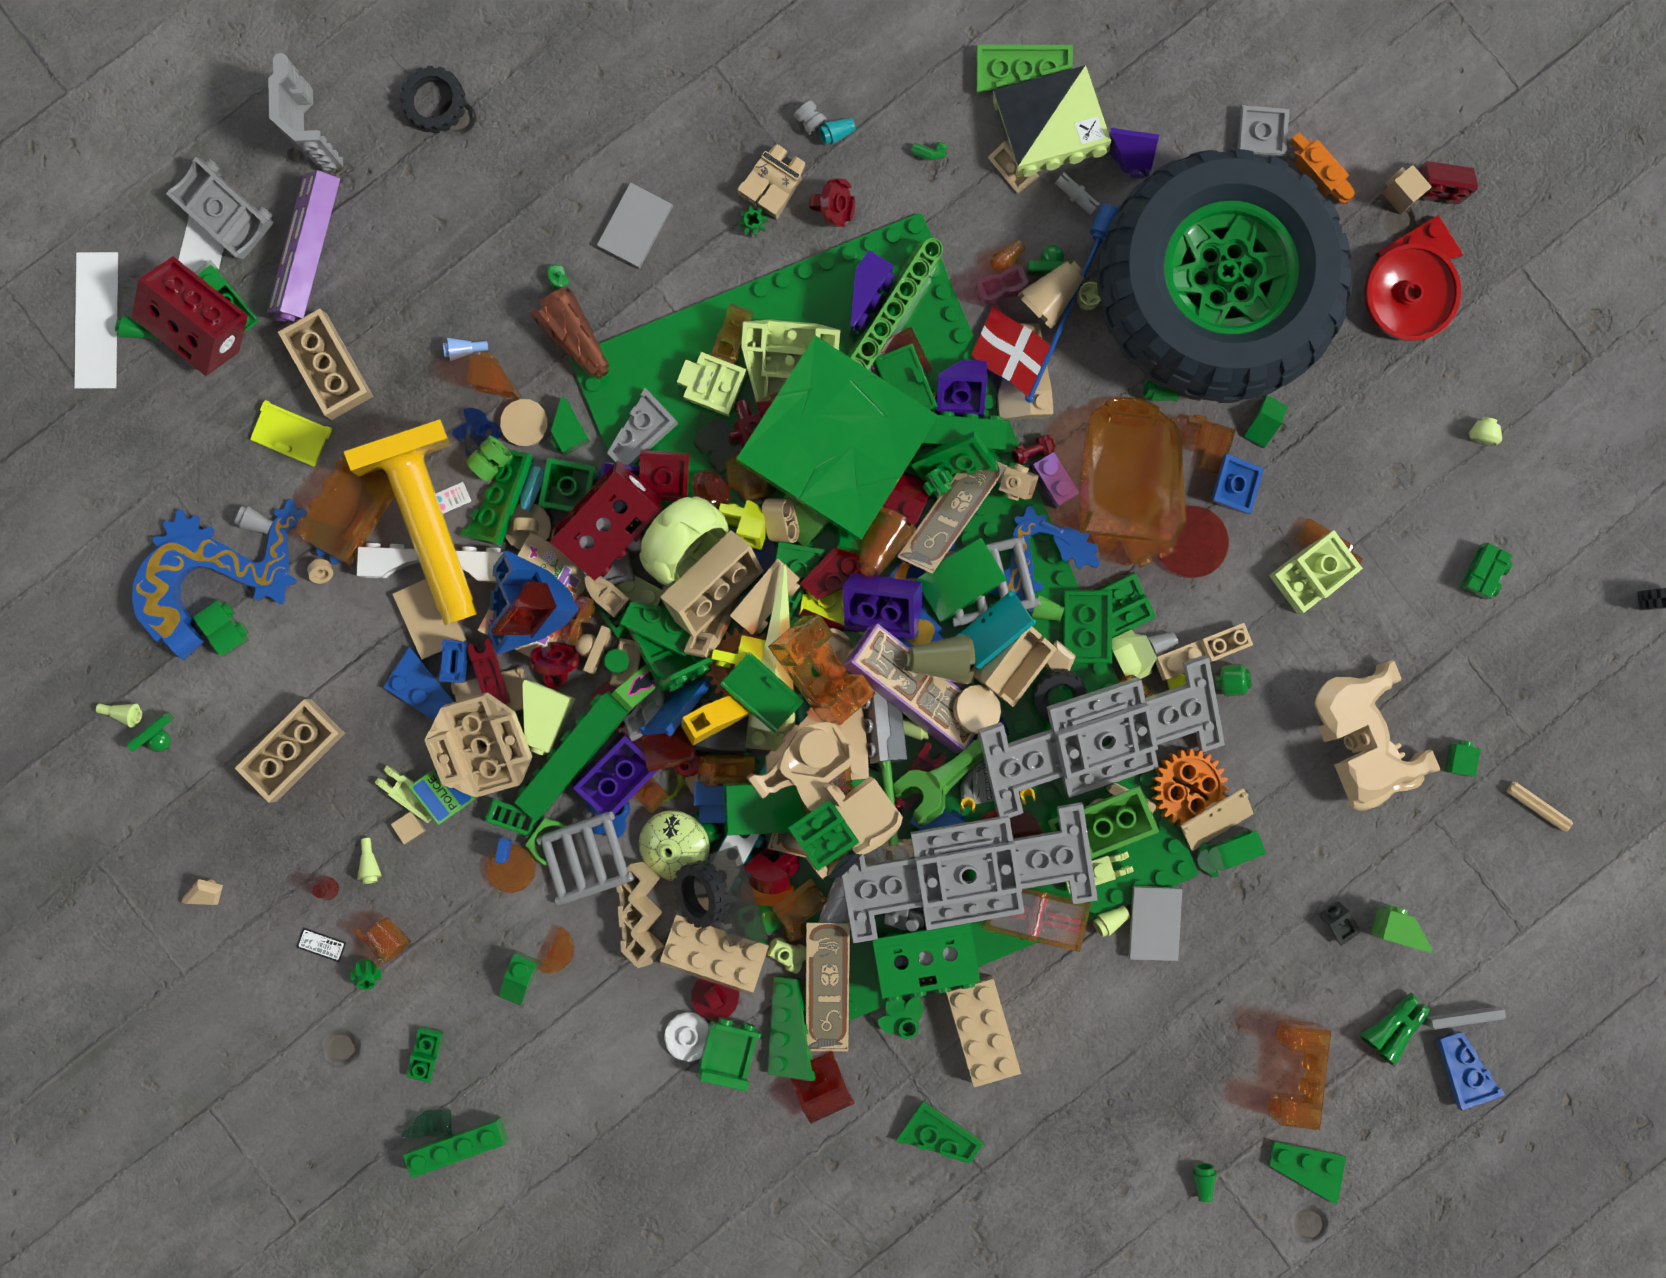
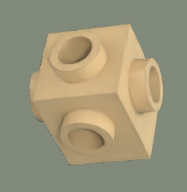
[998,463,1039,500]

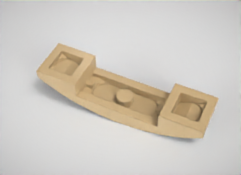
[684,596,739,658]

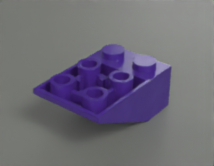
[850,250,894,336]

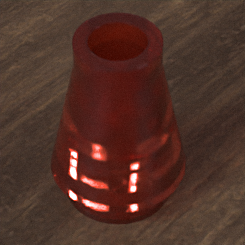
[312,877,339,901]

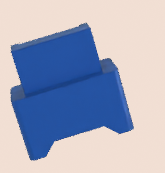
[439,640,469,683]
[694,781,736,823]

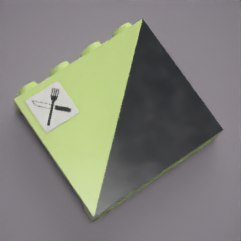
[993,65,1111,177]

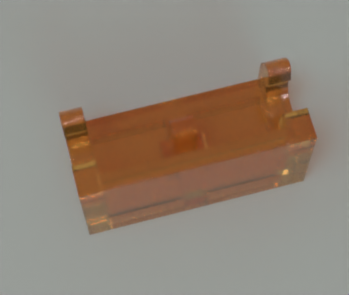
[772,878,827,933]

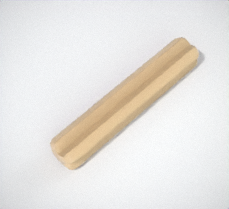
[1507,782,1573,832]

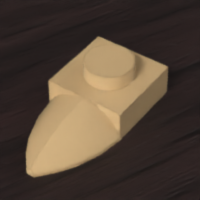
[585,576,631,618]

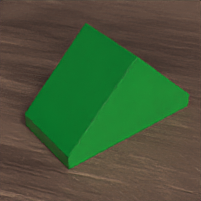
[1243,395,1288,448]

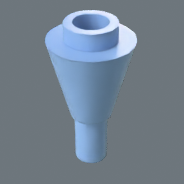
[443,338,488,361]

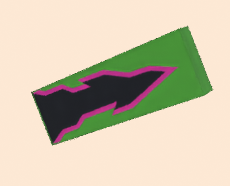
[611,665,658,712]

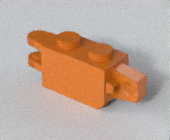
[1289,132,1355,205]

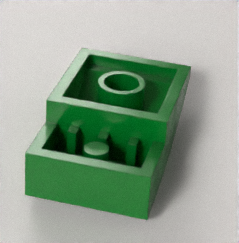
[915,538,1007,622]

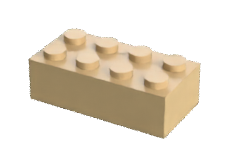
[278,309,374,420]
[660,531,764,638]
[235,699,345,803]
[660,915,769,996]
[946,976,1021,1088]

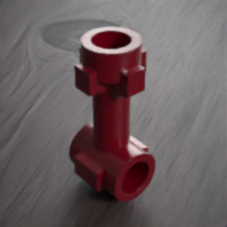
[1011,434,1055,464]

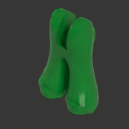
[1359,992,1430,1067]

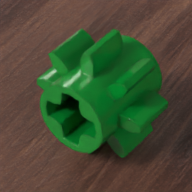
[738,206,768,238]
[922,468,954,498]
[350,959,381,990]

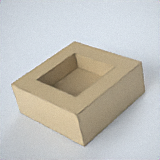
[391,811,426,845]

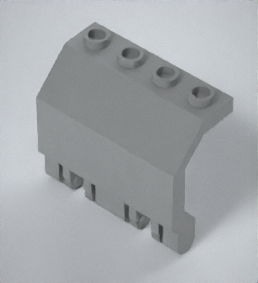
[268,53,343,171]

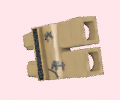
[737,144,805,220]

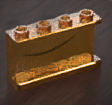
[296,455,395,566]

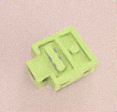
[677,352,747,417]

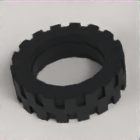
[400,66,466,133]
[673,860,730,928]

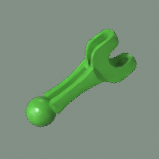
[893,734,1008,826]

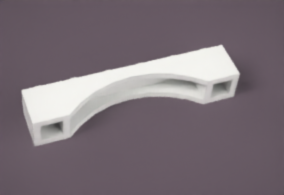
[357,543,503,583]

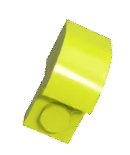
[719,500,766,550]
[711,635,766,668]

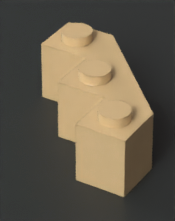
[616,862,665,968]

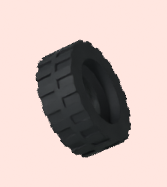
[1033,668,1087,723]

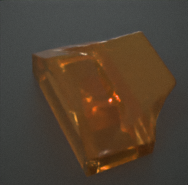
[725,453,769,501]

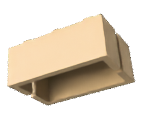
[970,626,1057,707]

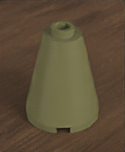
[904,634,975,684]

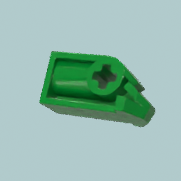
[1196,830,1266,877]

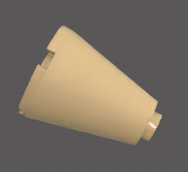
[1018,262,1084,329]

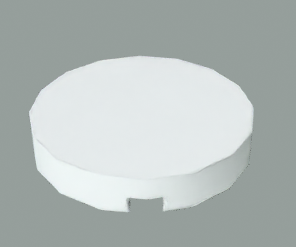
[664,1012,710,1062]

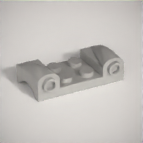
[166,157,274,259]

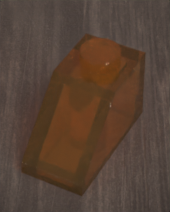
[698,754,755,784]

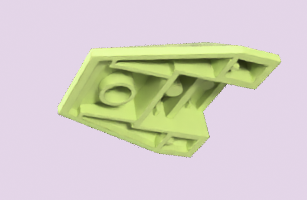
[741,320,840,402]

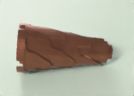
[530,287,610,379]

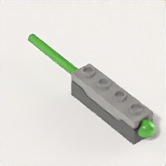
[859,679,907,846]

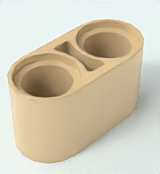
[762,498,799,543]

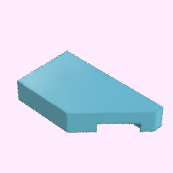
[520,465,545,512]

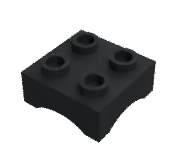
[695,699,749,756]

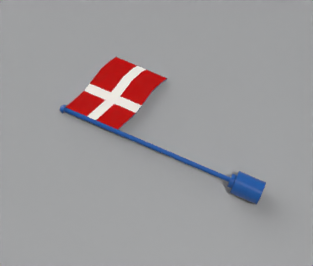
[972,204,1118,403]

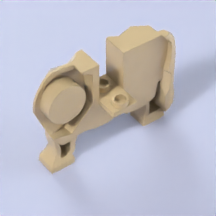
[1314,660,1440,811]

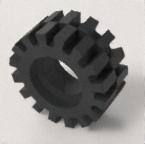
[1637,588,1666,611]

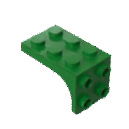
[629,605,713,692]

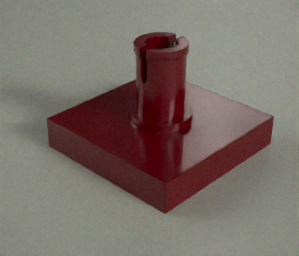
[639,450,690,502]

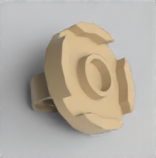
[505,504,552,550]

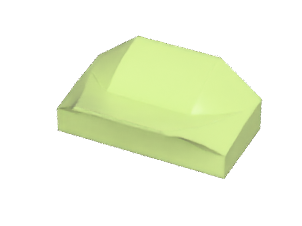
[1112,630,1157,680]

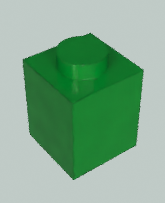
[1445,740,1481,777]

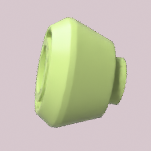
[1469,417,1502,446]

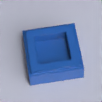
[495,837,512,864]

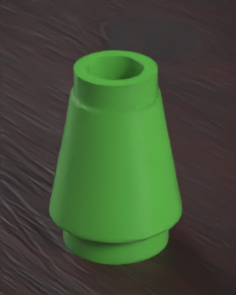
[1028,594,1065,621]

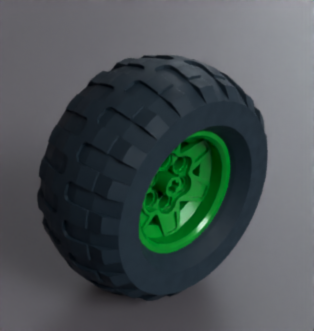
[1097,149,1353,403]

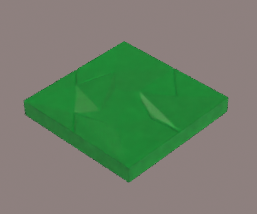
[735,335,939,541]

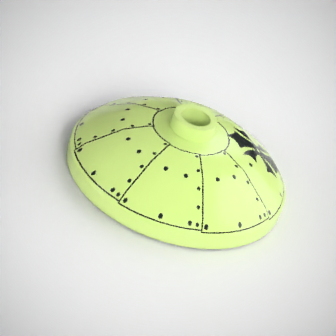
[639,810,710,881]

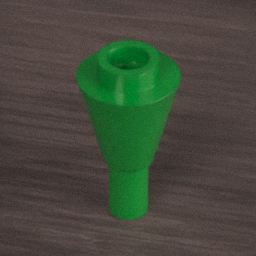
[115,314,161,341]

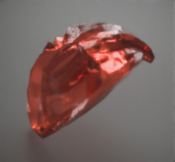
[692,470,731,510]

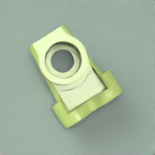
[767,937,806,974]

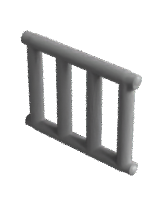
[940,536,1041,626]
[536,811,634,905]

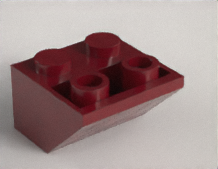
[1419,161,1478,204]

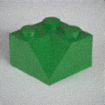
[539,458,598,513]

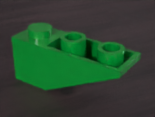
[194,260,259,333]

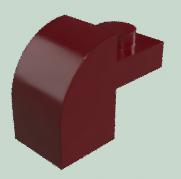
[743,853,800,895]

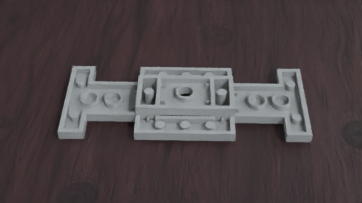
[978,655,1225,818]
[842,803,1098,943]

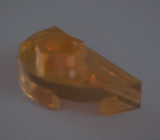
[540,926,575,974]

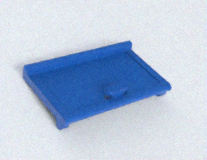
[639,679,712,736]

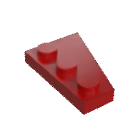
[1376,215,1464,259]

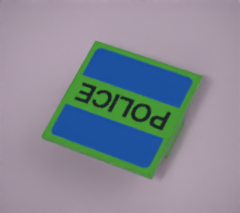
[408,769,475,825]

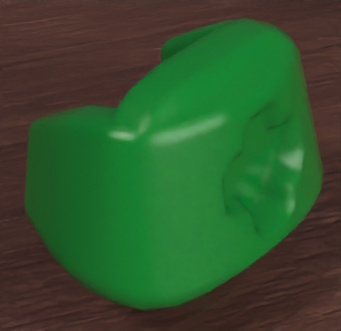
[547,264,569,290]

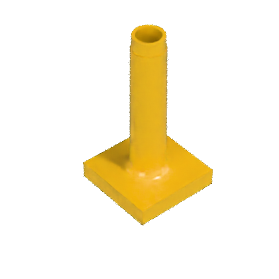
[344,419,477,625]

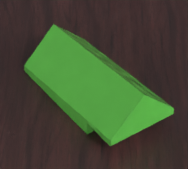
[1048,786,1159,859]

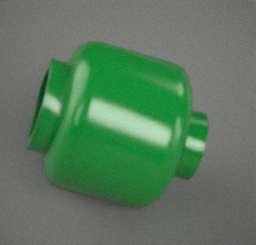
[1215,664,1252,697]

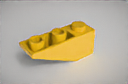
[681,695,751,745]

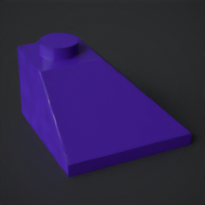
[1109,128,1159,178]
[936,360,987,417]

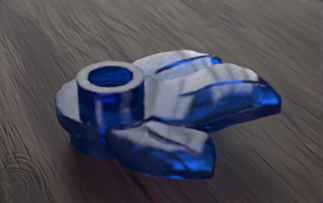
[452,408,500,456]

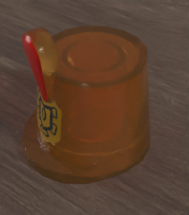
[353,917,412,968]

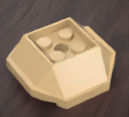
[424,692,532,797]

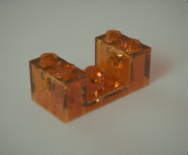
[768,615,876,725]
[1268,1019,1331,1130]

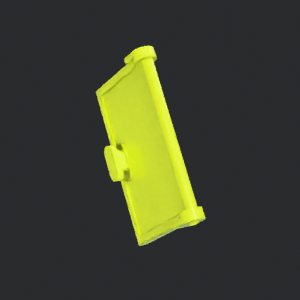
[250,400,332,467]

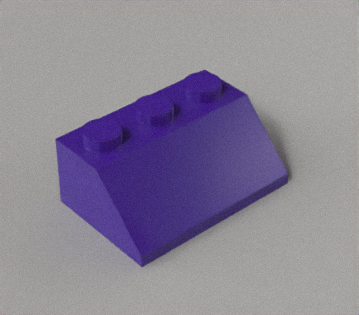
[843,573,922,639]
[572,731,660,815]

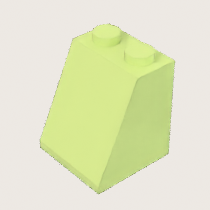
[522,680,576,755]

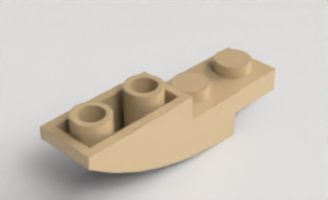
[1155,623,1253,681]

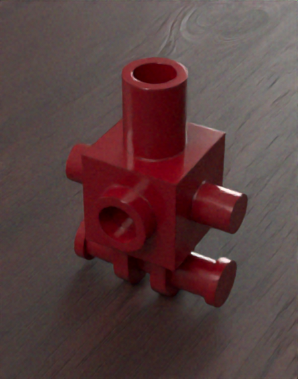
[729,399,762,455]

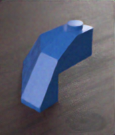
[488,551,579,654]

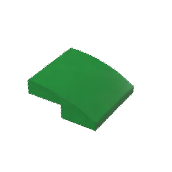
[1094,572,1156,638]
[789,799,860,871]

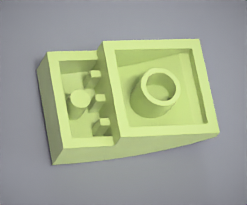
[1269,530,1363,613]

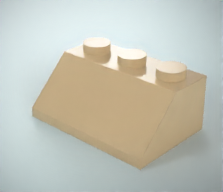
[730,559,800,635]

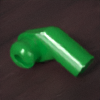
[911,142,948,160]

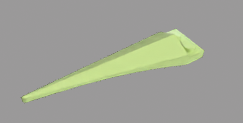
[746,564,796,751]

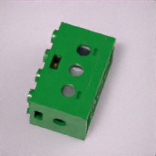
[872,923,980,1002]

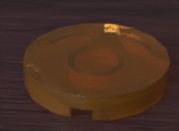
[487,844,536,893]

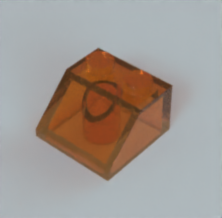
[466,352,521,400]

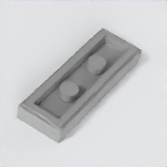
[1426,1006,1506,1029]

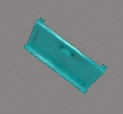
[956,590,1036,669]

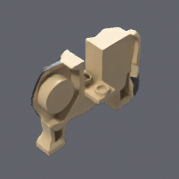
[746,722,903,879]

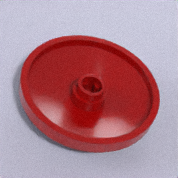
[1364,243,1461,341]

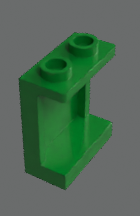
[696,1017,761,1092]

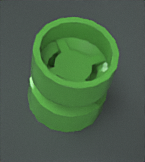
[466,436,512,482]

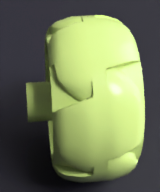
[639,497,728,587]

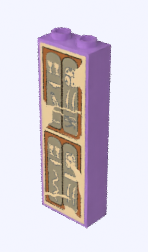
[842,623,975,754]

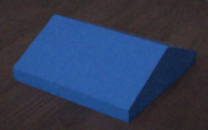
[1211,454,1264,514]

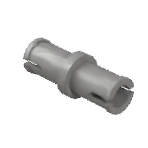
[1054,172,1100,215]

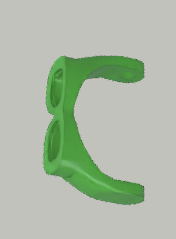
[525,817,566,866]

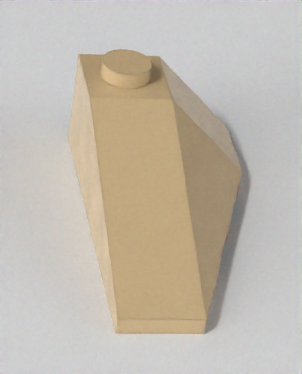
[997,323,1054,420]

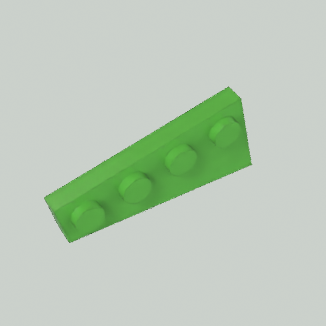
[977,44,1073,94]

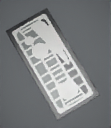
[296,927,346,962]

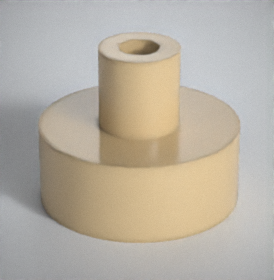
[307,558,333,584]

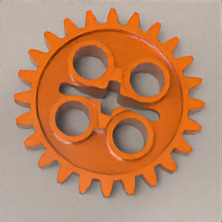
[1150,749,1229,827]

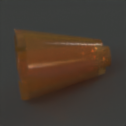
[857,507,916,577]

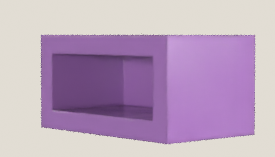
[1031,452,1079,508]

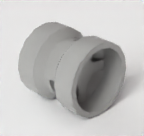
[794,100,827,135]

